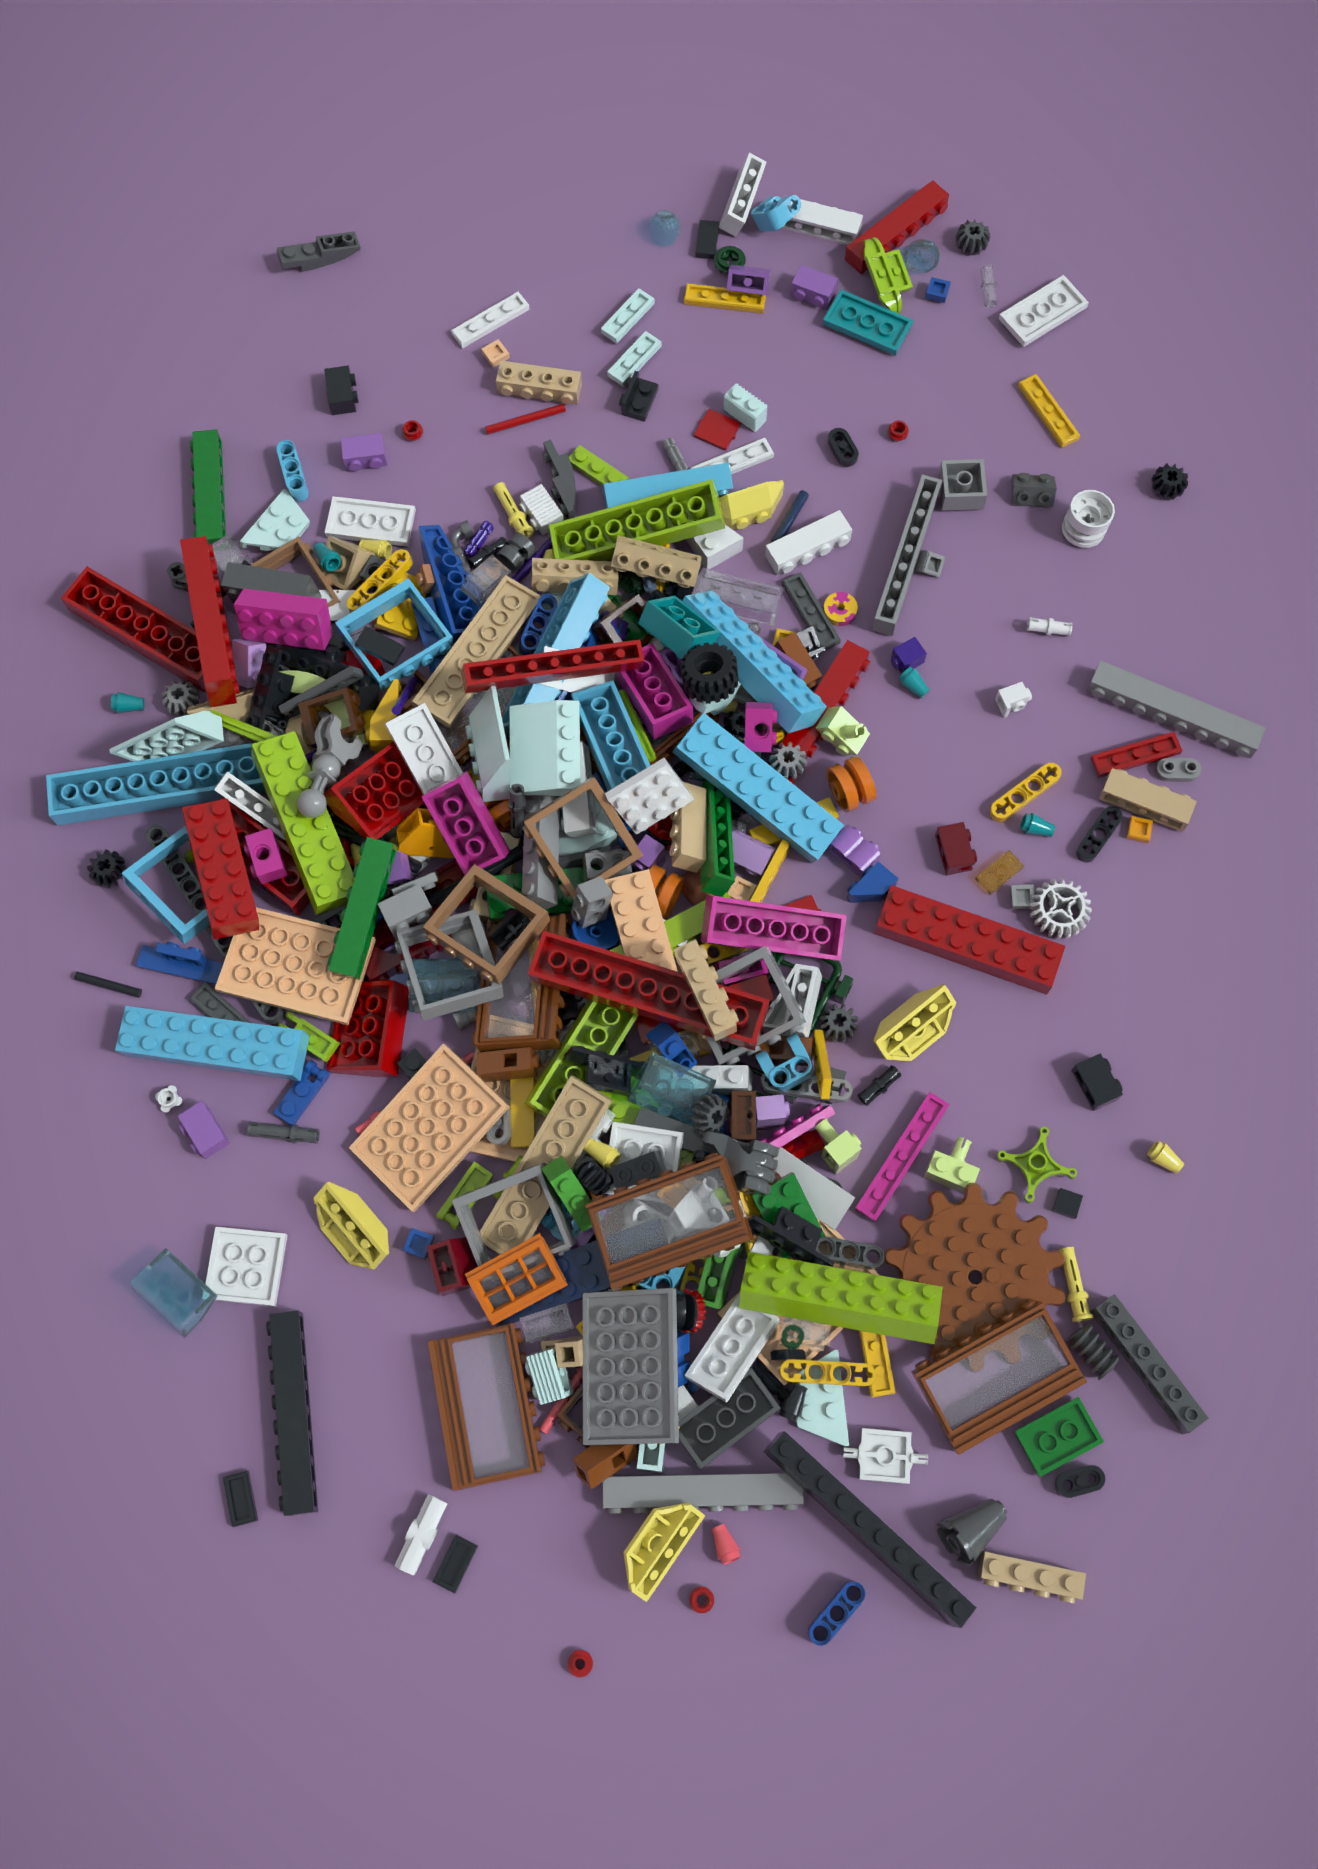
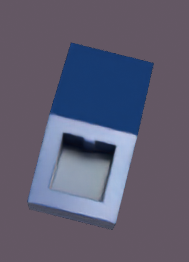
[847,861,899,903]
[646,1022,697,1078]

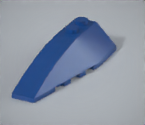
[418,525,484,645]

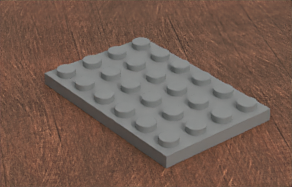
[583,1288,679,1445]

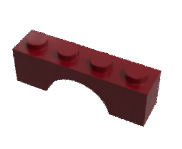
[365,934,451,981]

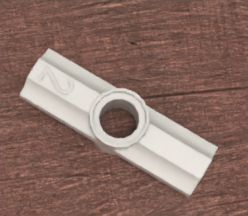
[394,1494,448,1575]

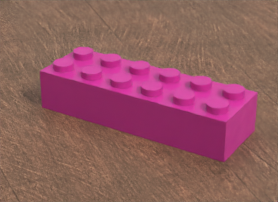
[701,896,847,961]

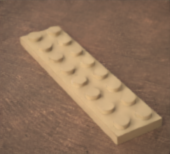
[412,575,541,728]
[480,1075,613,1254]

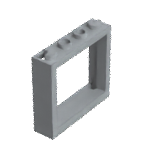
[394,909,504,1021]
[706,946,806,1065]
[452,1162,576,1281]

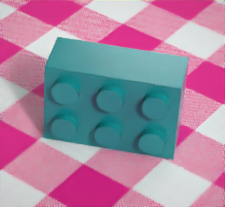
[638,596,721,660]

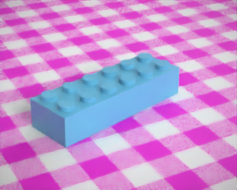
[602,463,733,509]
[571,680,651,814]

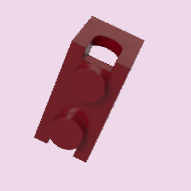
[935,822,977,876]

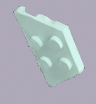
[240,489,310,551]
[792,1349,849,1447]

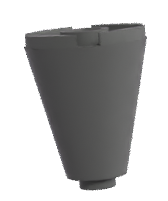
[937,1499,1007,1567]

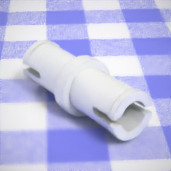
[1027,617,1073,636]

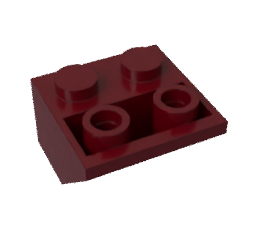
[426,1237,487,1296]

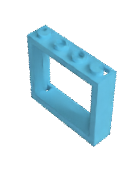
[335,578,453,691]
[122,826,210,944]

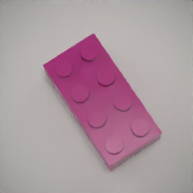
[234,588,333,650]
[615,643,694,740]
[422,771,510,875]

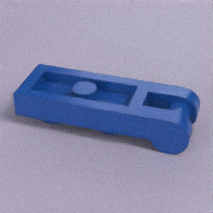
[273,1060,331,1126]

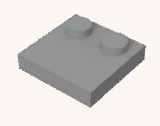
[392,871,439,895]

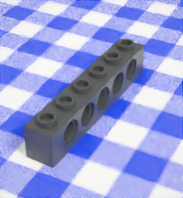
[1090,1294,1209,1434]

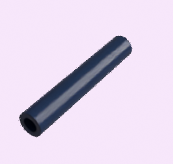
[771,490,809,542]

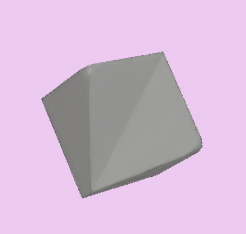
[915,550,946,578]

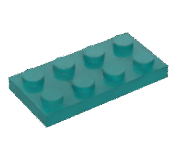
[822,289,914,356]

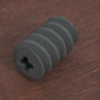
[1065,1324,1119,1380]

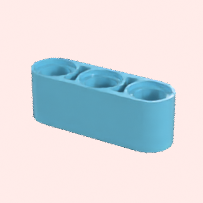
[276,440,309,502]

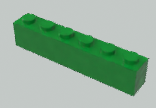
[190,429,227,550]
[700,779,735,897]
[327,837,398,980]

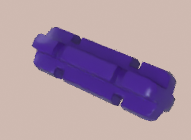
[464,521,493,558]

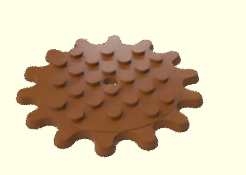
[884,1182,1066,1372]

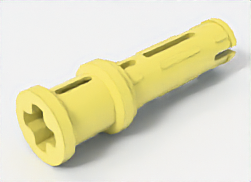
[493,482,534,539]
[1059,1247,1094,1322]

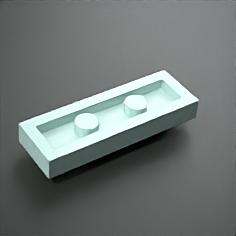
[601,288,655,344]
[607,331,662,387]

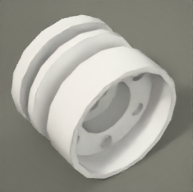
[1062,490,1115,548]

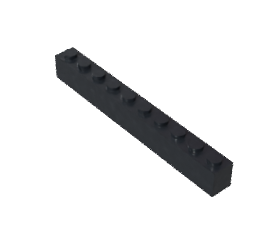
[763,1431,977,1628]

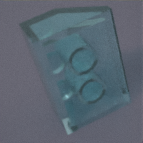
[408,958,480,1012]
[628,1052,716,1126]
[130,1248,217,1338]

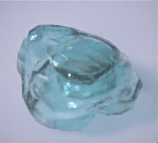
[648,210,681,246]
[901,239,940,273]

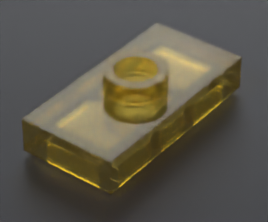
[975,850,1024,895]

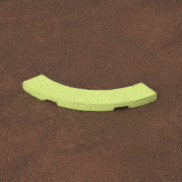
[279,670,369,746]

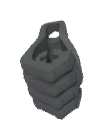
[693,1132,779,1195]

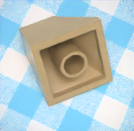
[321,536,375,590]

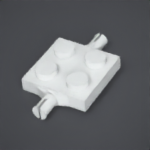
[843,1428,928,1484]

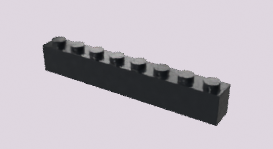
[266,1310,318,1516]

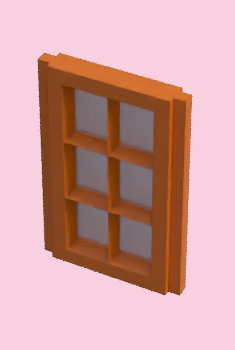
[465,1233,568,1325]

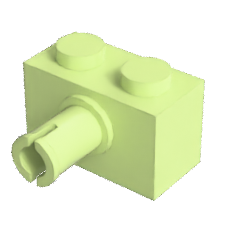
[815,706,870,756]
[815,1119,862,1175]
[924,1137,980,1194]

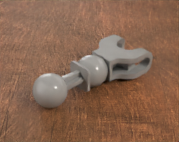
[297,714,362,818]

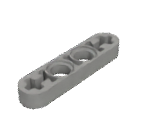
[761,1073,852,1103]

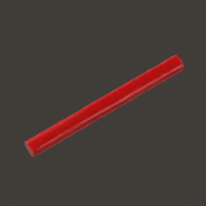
[485,404,566,435]

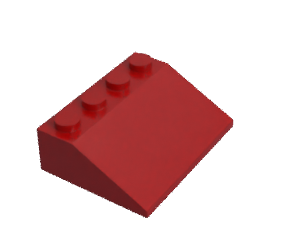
[324,741,425,839]
[326,980,410,1077]

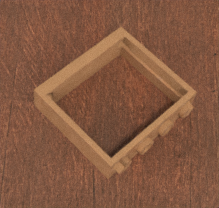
[251,536,340,607]
[522,776,643,900]
[423,864,551,985]

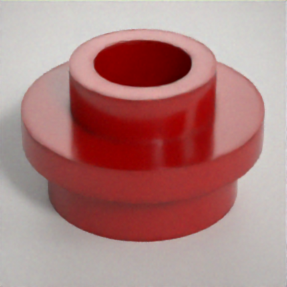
[402,420,423,441]
[888,420,909,441]
[689,1586,714,1613]
[568,1650,593,1677]

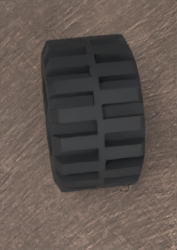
[681,642,739,704]

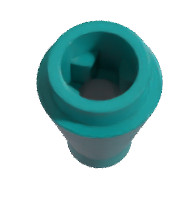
[313,542,341,572]
[898,666,930,699]
[111,692,145,713]
[1020,813,1055,837]

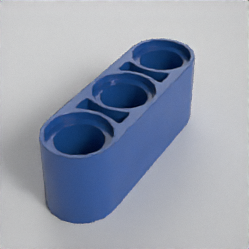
[518,594,558,655]
[808,1581,865,1646]

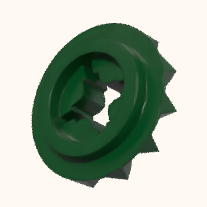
[714,246,746,274]

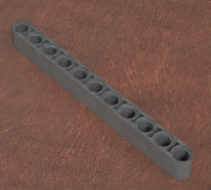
[146,824,285,1026]

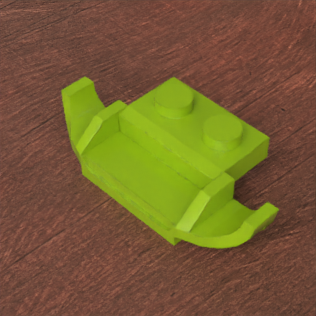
[863,237,913,314]

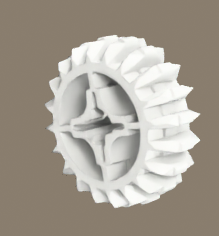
[1029,878,1092,939]

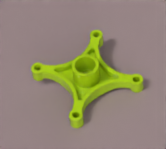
[997,1127,1077,1204]

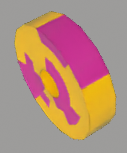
[823,592,858,626]

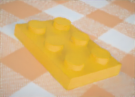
[374,569,426,641]

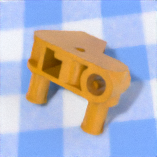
[396,808,455,858]

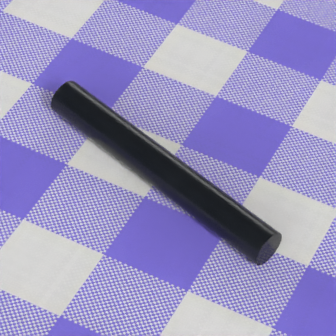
[74,971,142,998]

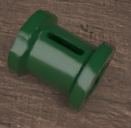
[781,1325,804,1349]

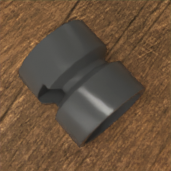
[496,532,536,573]

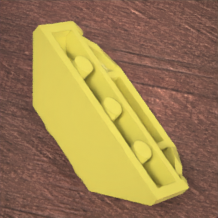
[719,480,784,530]
[873,984,956,1061]
[313,1182,389,1270]
[623,1503,705,1602]

